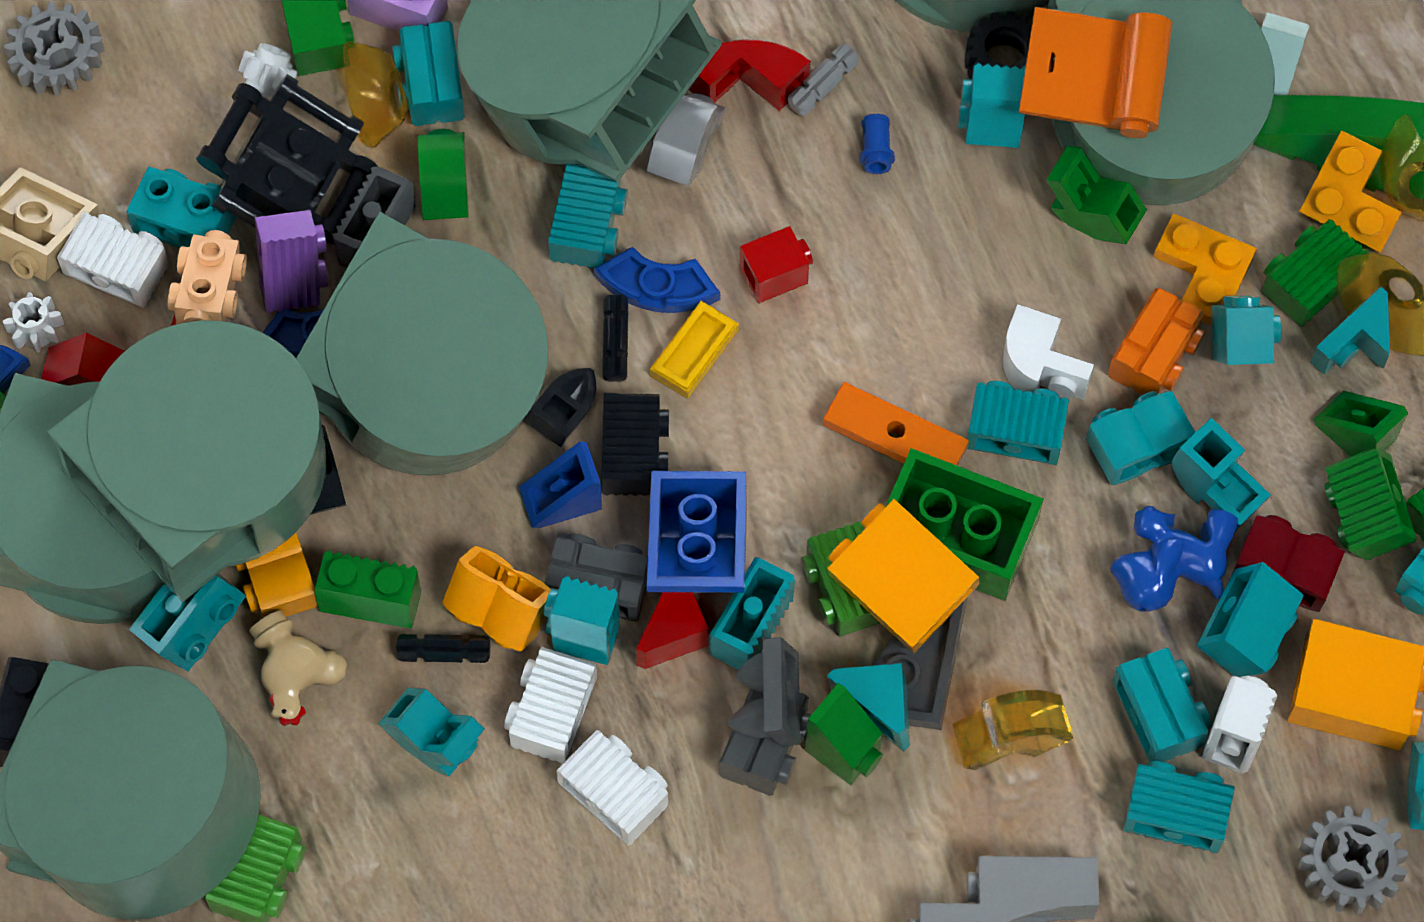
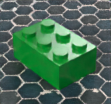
[885,448,1044,601]

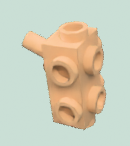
[168,230,247,325]

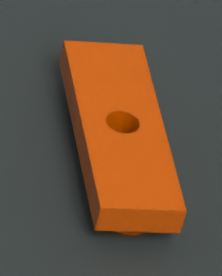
[823,382,969,466]

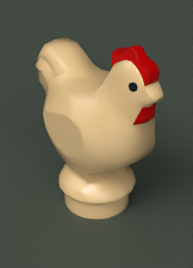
[250,610,348,726]

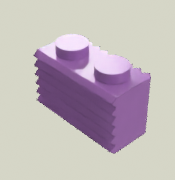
[255,210,328,313]

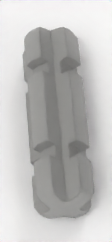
[788,44,858,117]

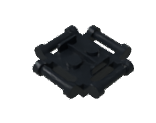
[196,74,378,244]

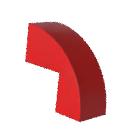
[688,40,811,111]

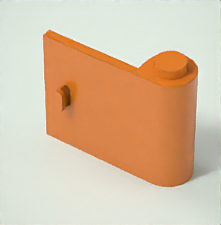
[1018,7,1173,138]

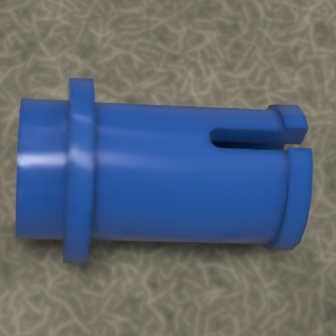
[859,114,895,174]

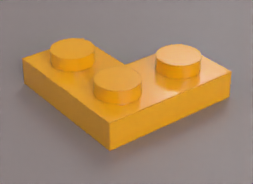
[1299,130,1403,253]
[1154,213,1257,326]

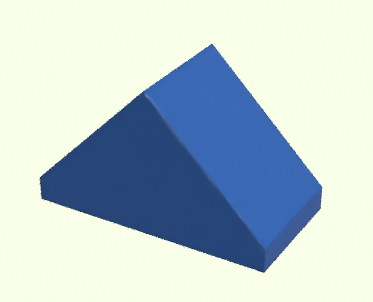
[519,441,602,529]

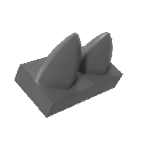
[727,637,800,747]

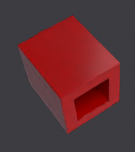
[739,226,813,304]

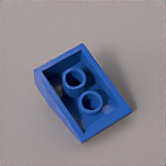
[647,471,747,593]

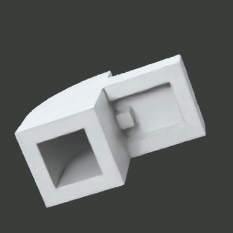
[1003,304,1094,400]

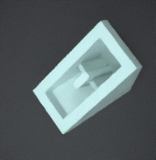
[1261,12,1309,96]

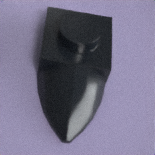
[523,368,596,448]

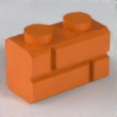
[1108,287,1206,395]

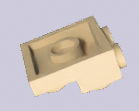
[0,167,98,282]

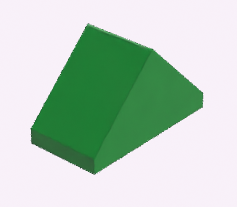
[1313,390,1408,457]

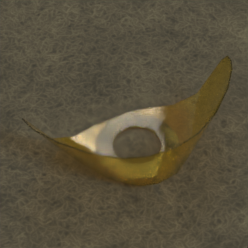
[343,41,408,148]
[1379,114,1424,222]
[1337,252,1424,356]

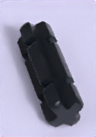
[602,295,628,382]
[396,634,491,663]

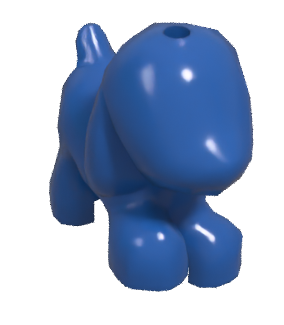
[1110,506,1238,612]

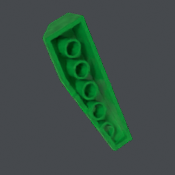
[1253,95,1424,209]

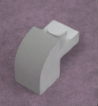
[646,94,725,186]

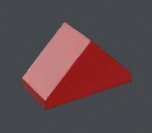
[41,332,125,386]
[636,592,708,669]

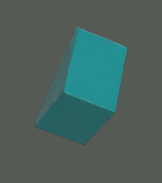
[827,663,910,752]

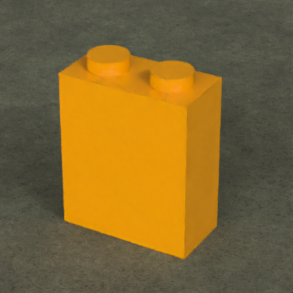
[827,499,980,654]
[1287,618,1424,751]

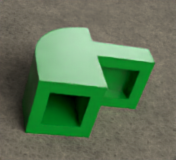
[418,129,469,220]
[1046,146,1147,245]

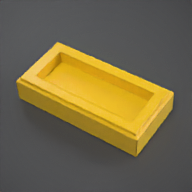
[649,301,739,399]

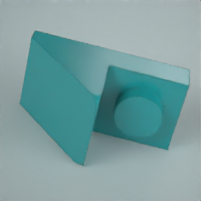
[1311,287,1390,374]

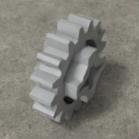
[4,1,104,95]
[1298,806,1408,915]

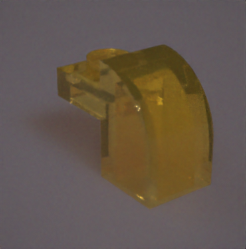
[952,690,1074,770]

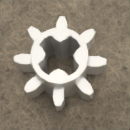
[238,43,298,98]
[3,292,64,353]

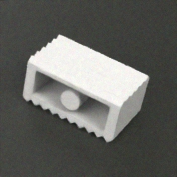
[57,212,169,308]
[504,647,597,764]
[1202,676,1277,774]
[557,730,668,846]

